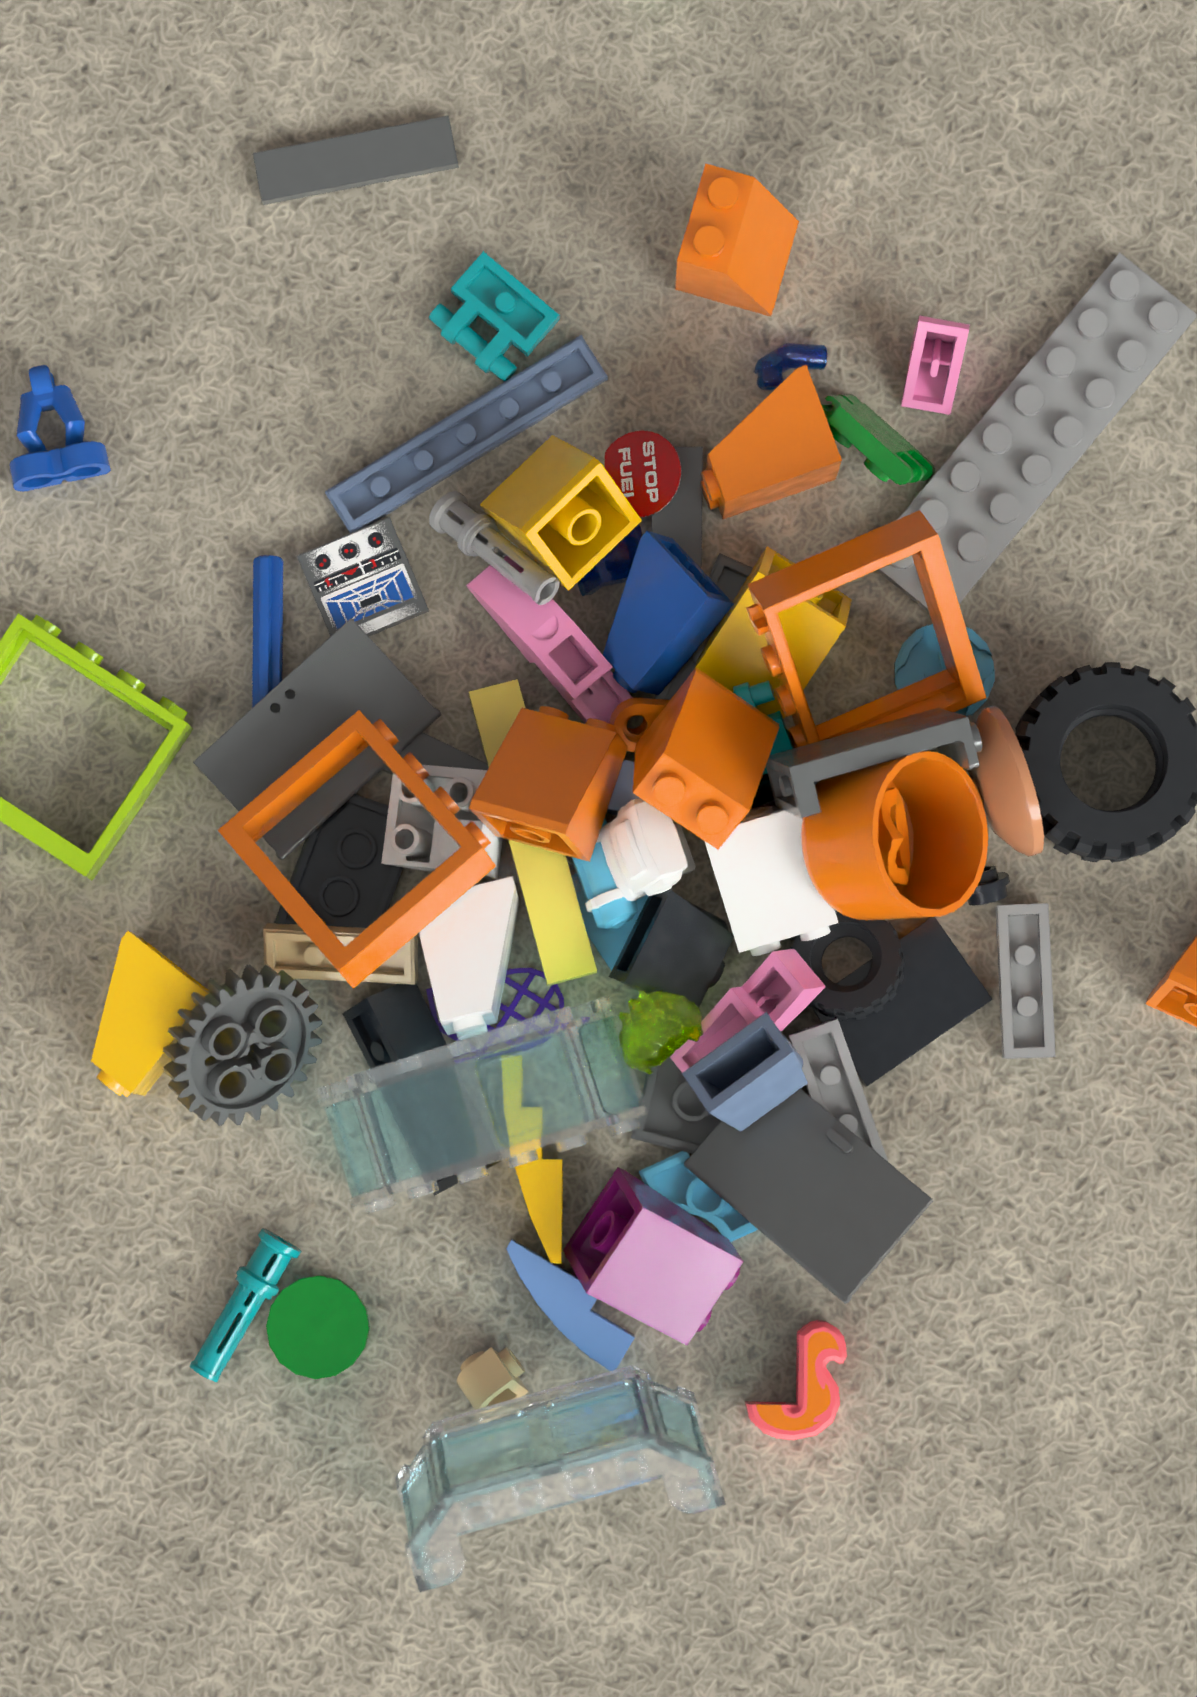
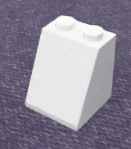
[705,801,838,956]
[419,876,520,1040]

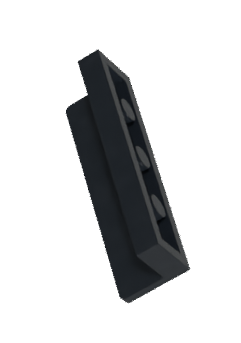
[342,983,504,1196]

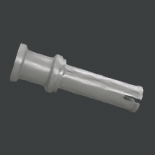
[429,491,560,605]

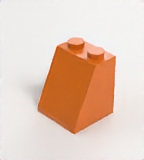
[675,163,799,317]
[700,365,842,520]
[633,667,779,850]
[469,706,628,862]

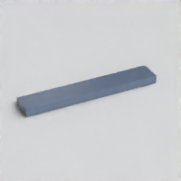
[325,335,608,533]

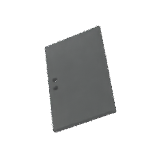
[193,618,441,860]
[684,1089,934,1304]

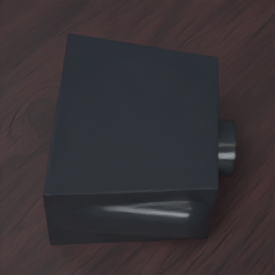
[609,890,734,1012]

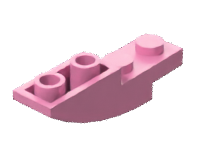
[466,556,633,724]

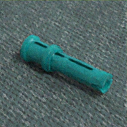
[189,1228,302,1382]

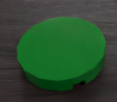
[266,1275,370,1379]

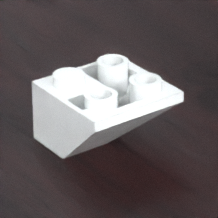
[381,765,503,879]

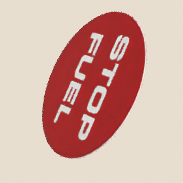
[604,431,681,517]

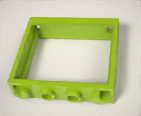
[0,613,193,881]

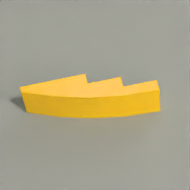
[501,1055,563,1264]

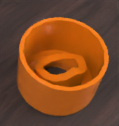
[801,751,988,920]

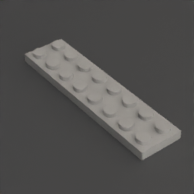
[877,253,1197,614]

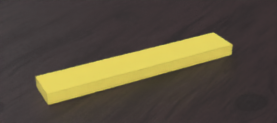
[469,679,597,986]

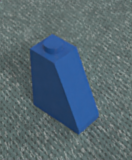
[603,531,734,695]

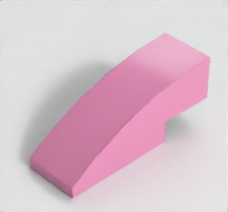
[670,949,826,1073]

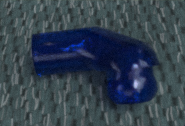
[754,343,828,391]

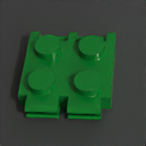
[821,394,935,485]

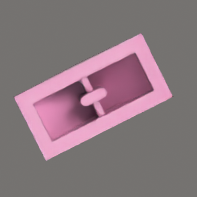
[901,316,970,415]

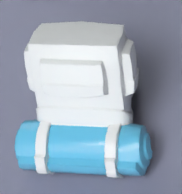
[572,798,696,929]

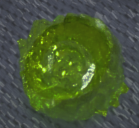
[618,990,703,1074]

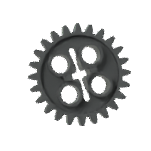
[163,964,323,1126]

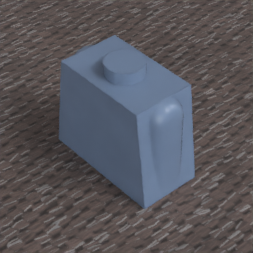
[682,1012,808,1131]

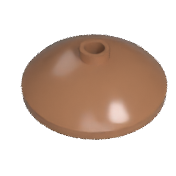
[968,706,1044,856]

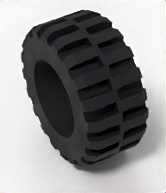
[1015,662,1197,863]

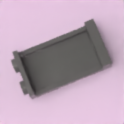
[766,708,982,818]

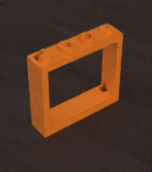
[746,510,987,748]
[218,710,496,989]

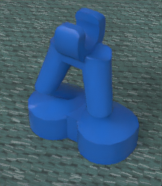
[9,365,111,492]

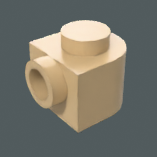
[457,1347,529,1418]

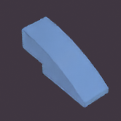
[506,1239,635,1373]

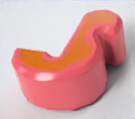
[744,1320,847,1440]

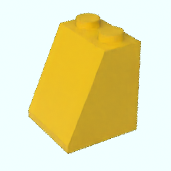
[479,435,642,591]
[694,546,852,719]
[91,931,209,1097]

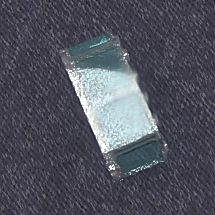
[314,996,649,1214]
[395,1365,726,1593]

